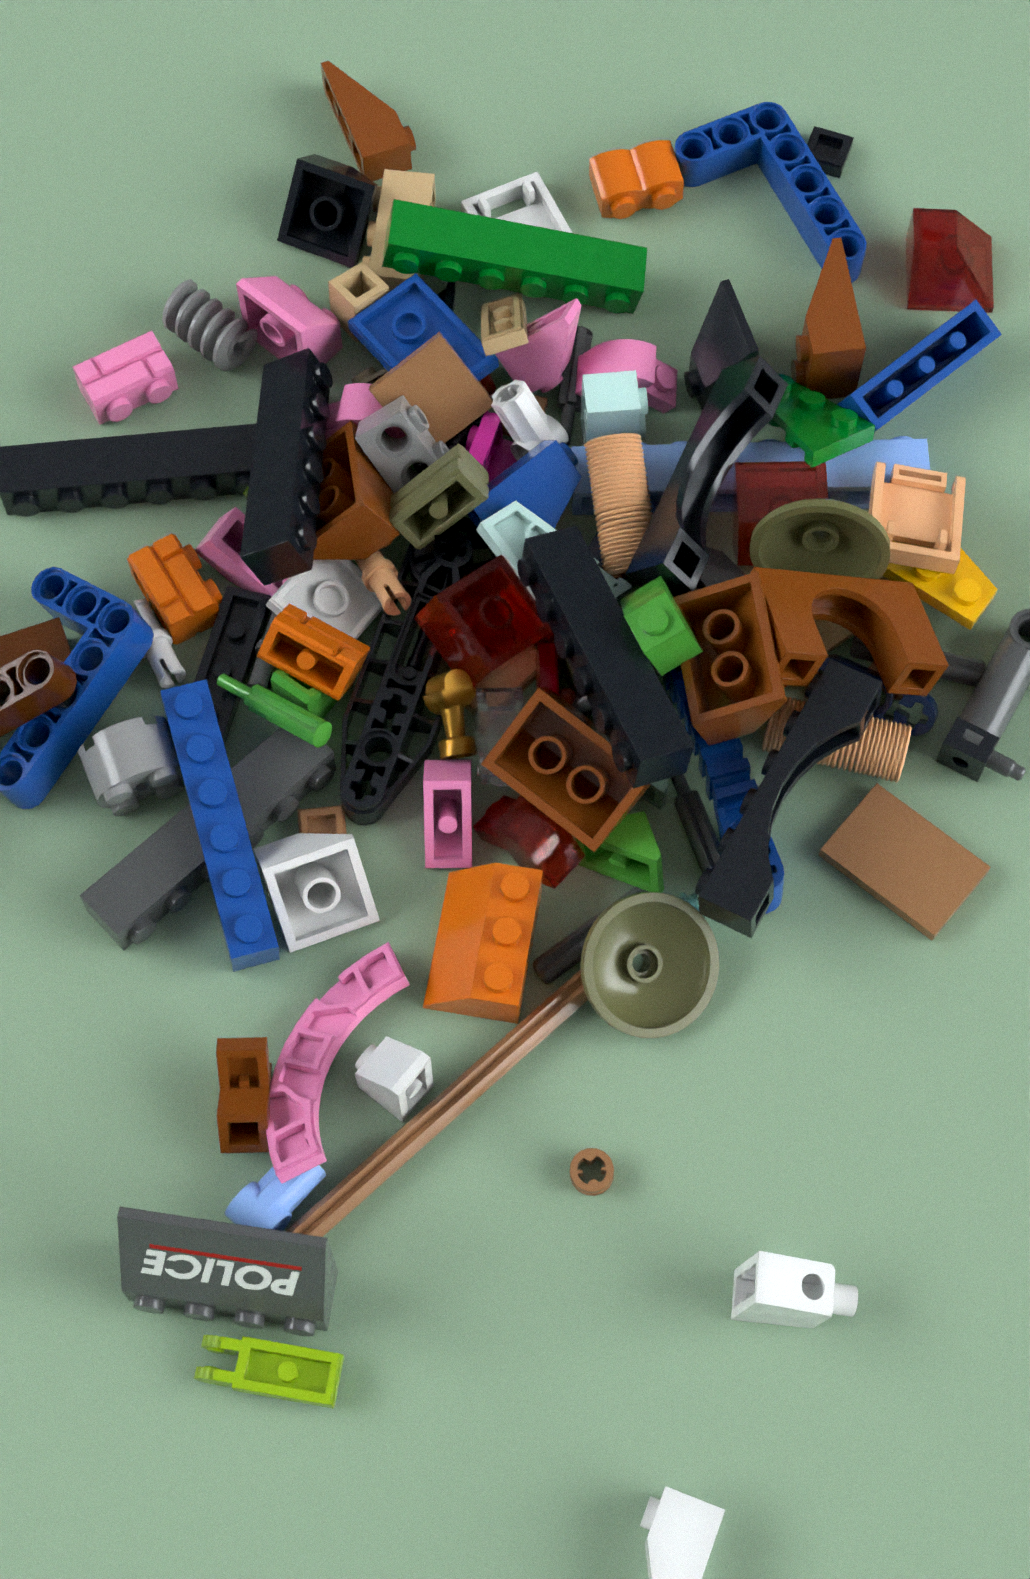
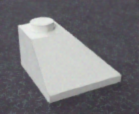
[253,833,380,953]

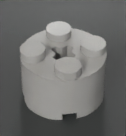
[78,716,184,816]

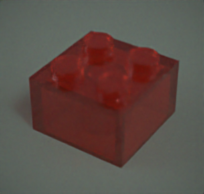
[414,554,552,688]

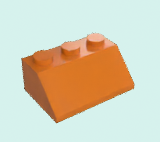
[423,862,543,1024]

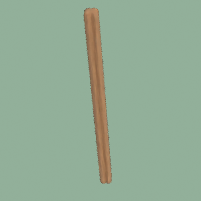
[286,969,588,1237]

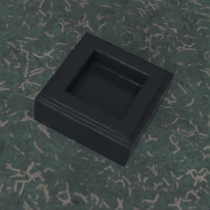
[807,126,854,178]

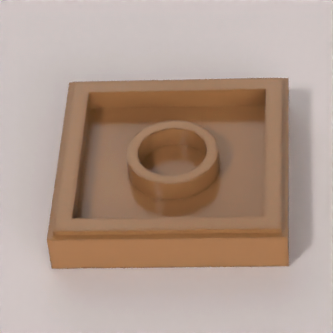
[369,332,493,443]

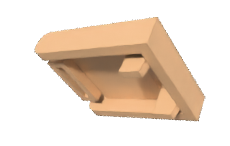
[868,461,966,574]

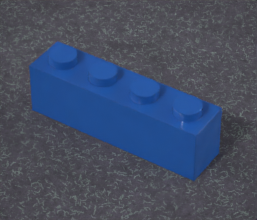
[837,300,1002,432]

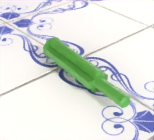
[217,674,332,748]

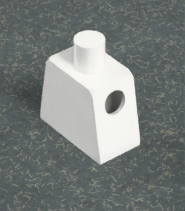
[731,1251,858,1328]

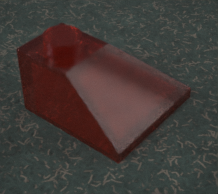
[906,208,994,313]

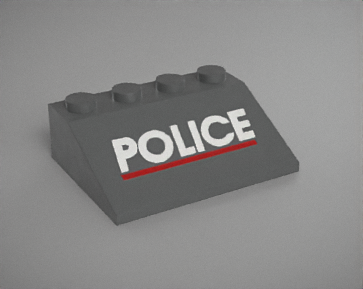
[117,1206,338,1336]

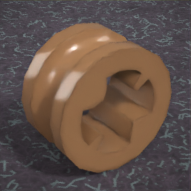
[570,1148,614,1196]

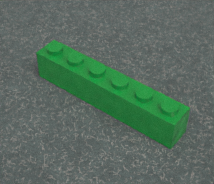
[382,199,647,314]

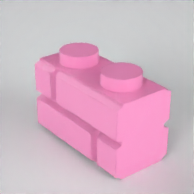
[72,331,179,425]

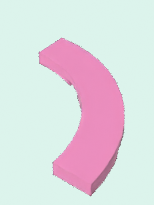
[266,942,410,1184]

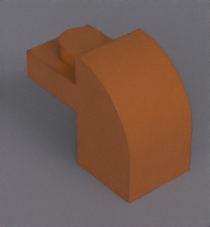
[216,1037,273,1153]

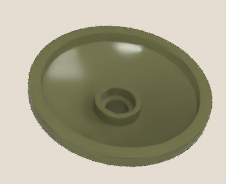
[750,498,890,579]
[580,892,719,1038]

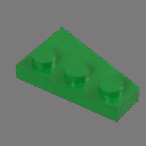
[768,373,875,468]

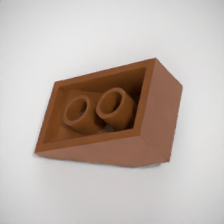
[791,237,866,399]

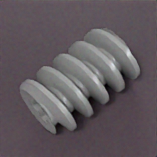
[162,279,258,371]

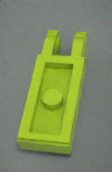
[194,1334,344,1409]

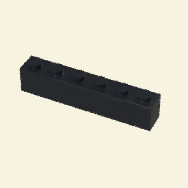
[240,348,333,586]
[0,423,256,517]
[517,525,694,789]

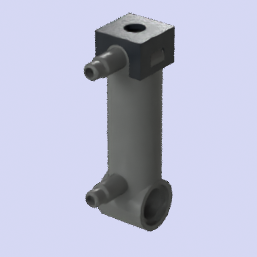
[936,609,1030,782]

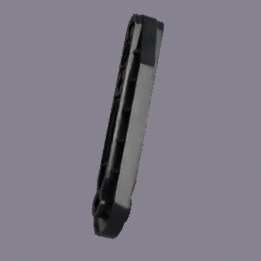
[340,517,498,826]

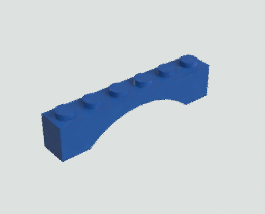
[160,679,280,972]

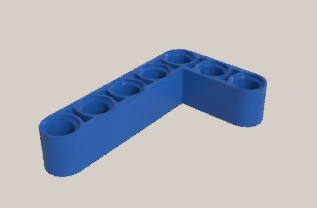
[674,102,867,283]
[0,567,154,810]

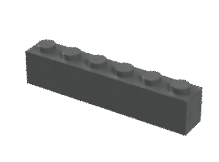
[80,727,336,950]

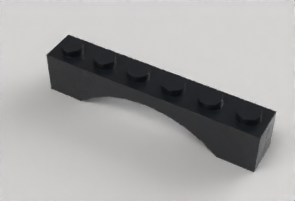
[626,355,788,597]
[695,659,882,939]

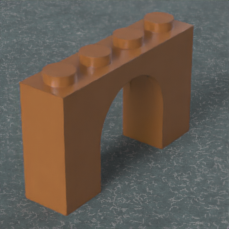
[750,567,949,696]

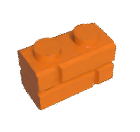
[127,533,223,645]
[257,603,371,701]

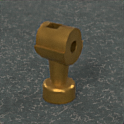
[423,669,477,760]

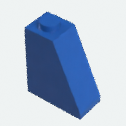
[467,440,582,529]

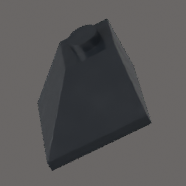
[277,154,378,268]
[684,279,759,410]

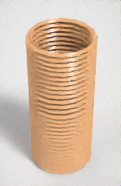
[584,433,653,578]
[762,696,912,783]

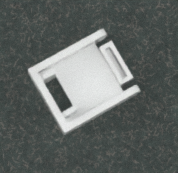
[461,172,572,233]

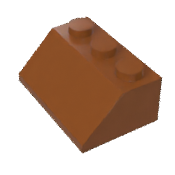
[313,420,400,560]
[673,571,787,746]
[481,687,652,852]

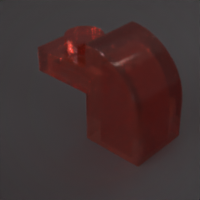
[473,795,585,889]

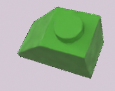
[620,576,703,676]

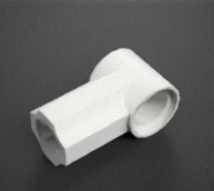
[491,380,569,461]

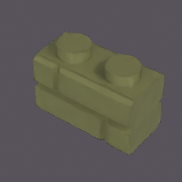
[389,443,489,550]

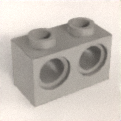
[355,395,449,493]

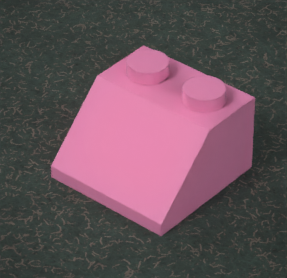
[236,276,343,364]

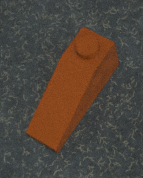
[321,61,416,181]

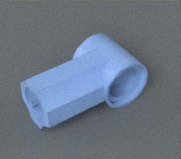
[225,1165,326,1231]

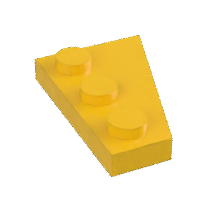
[882,541,998,630]

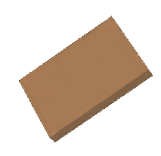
[819,783,991,941]

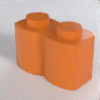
[589,140,684,219]

